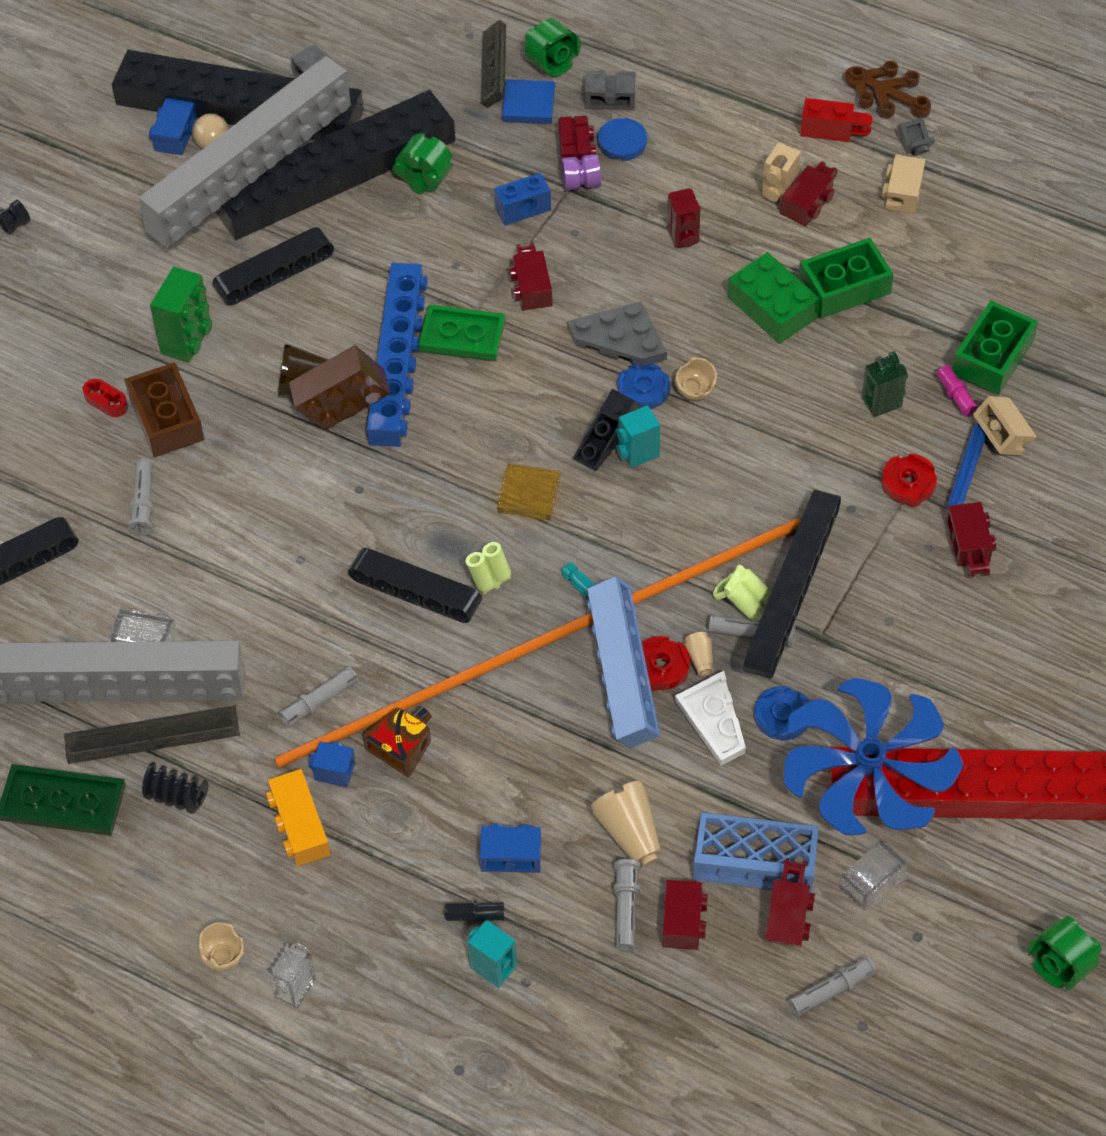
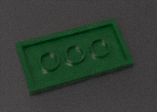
[0,764,126,836]

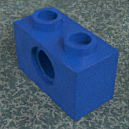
[494,173,551,226]

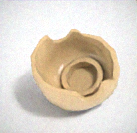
[192,114,230,149]
[675,357,717,400]
[198,922,244,972]

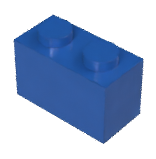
[149,98,197,156]
[480,824,542,873]

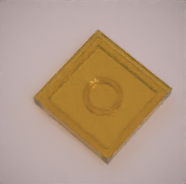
[497,464,561,520]

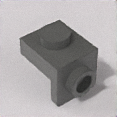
[897,117,935,155]

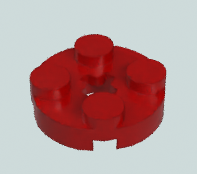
[882,454,937,507]
[642,636,690,691]

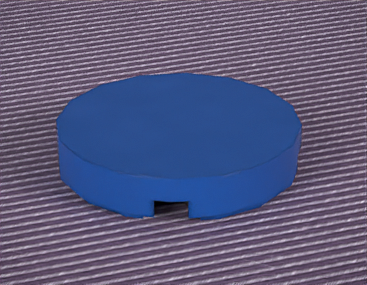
[598,118,647,161]
[617,364,670,409]
[754,686,809,741]

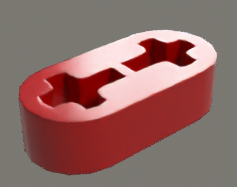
[82,378,128,417]

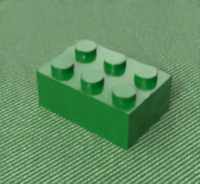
[799,237,894,318]
[728,252,820,344]
[150,266,213,363]
[952,300,1038,395]

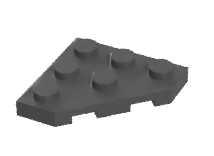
[567,301,667,366]

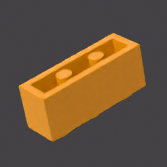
[265,769,331,867]

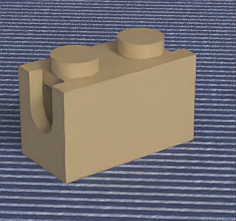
[762,143,801,204]
[882,154,925,213]
[973,396,1037,455]

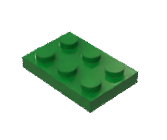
[419,304,506,361]

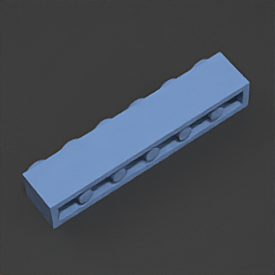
[587,576,660,748]

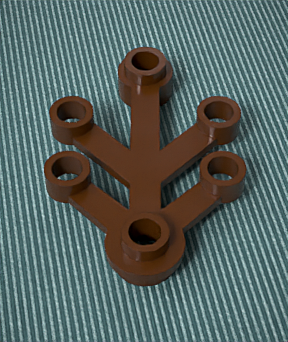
[844,61,931,118]

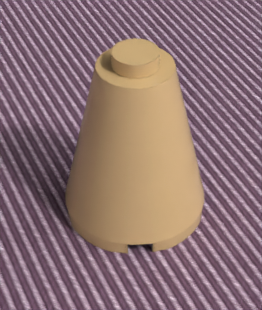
[591,781,661,867]

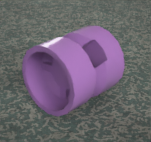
[561,154,601,191]

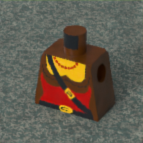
[363,706,432,778]

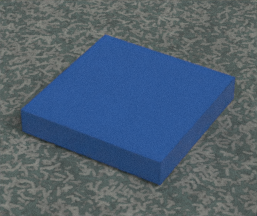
[502,79,555,124]

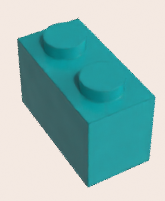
[616,405,660,468]
[467,920,517,988]

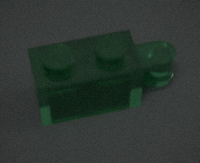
[861,351,908,417]

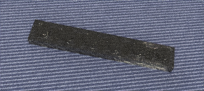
[64,705,240,764]

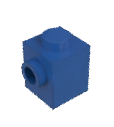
[309,742,356,787]

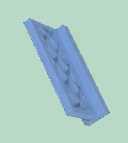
[693,812,819,893]

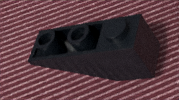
[573,388,642,471]

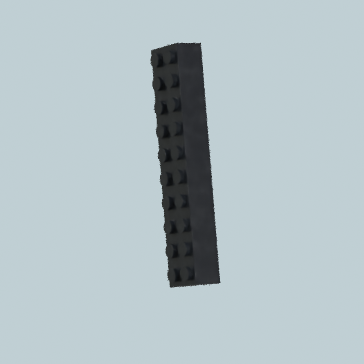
[111,49,364,140]
[215,89,456,241]

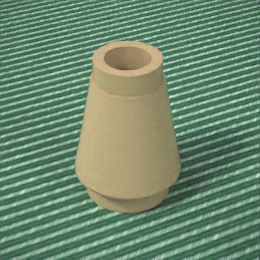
[684,632,714,676]

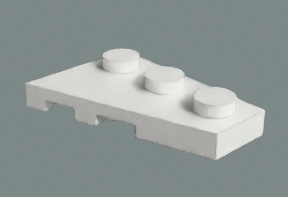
[675,671,746,766]

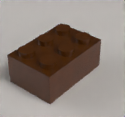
[289,345,390,430]
[124,362,205,457]

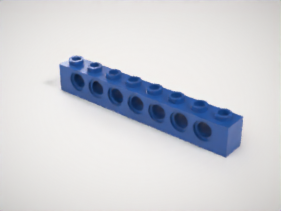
[367,263,428,447]

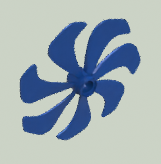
[784,678,963,836]

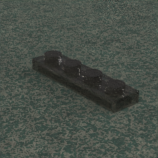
[481,20,506,108]

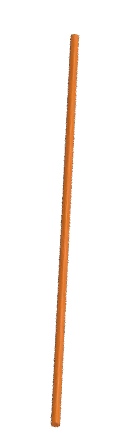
[274,518,801,768]

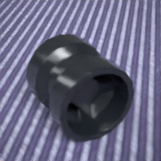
[0,200,31,234]

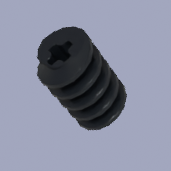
[142,762,209,814]

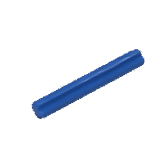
[947,424,987,510]

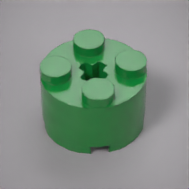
[525,17,581,76]
[393,133,453,194]
[1027,916,1102,991]

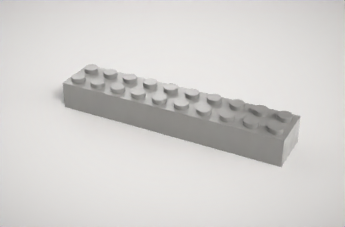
[139,56,351,248]
[0,641,246,704]

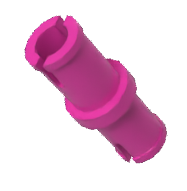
[936,365,978,416]

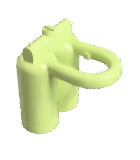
[466,542,511,594]
[713,565,772,621]

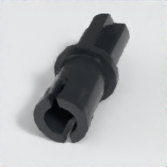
[445,900,504,924]

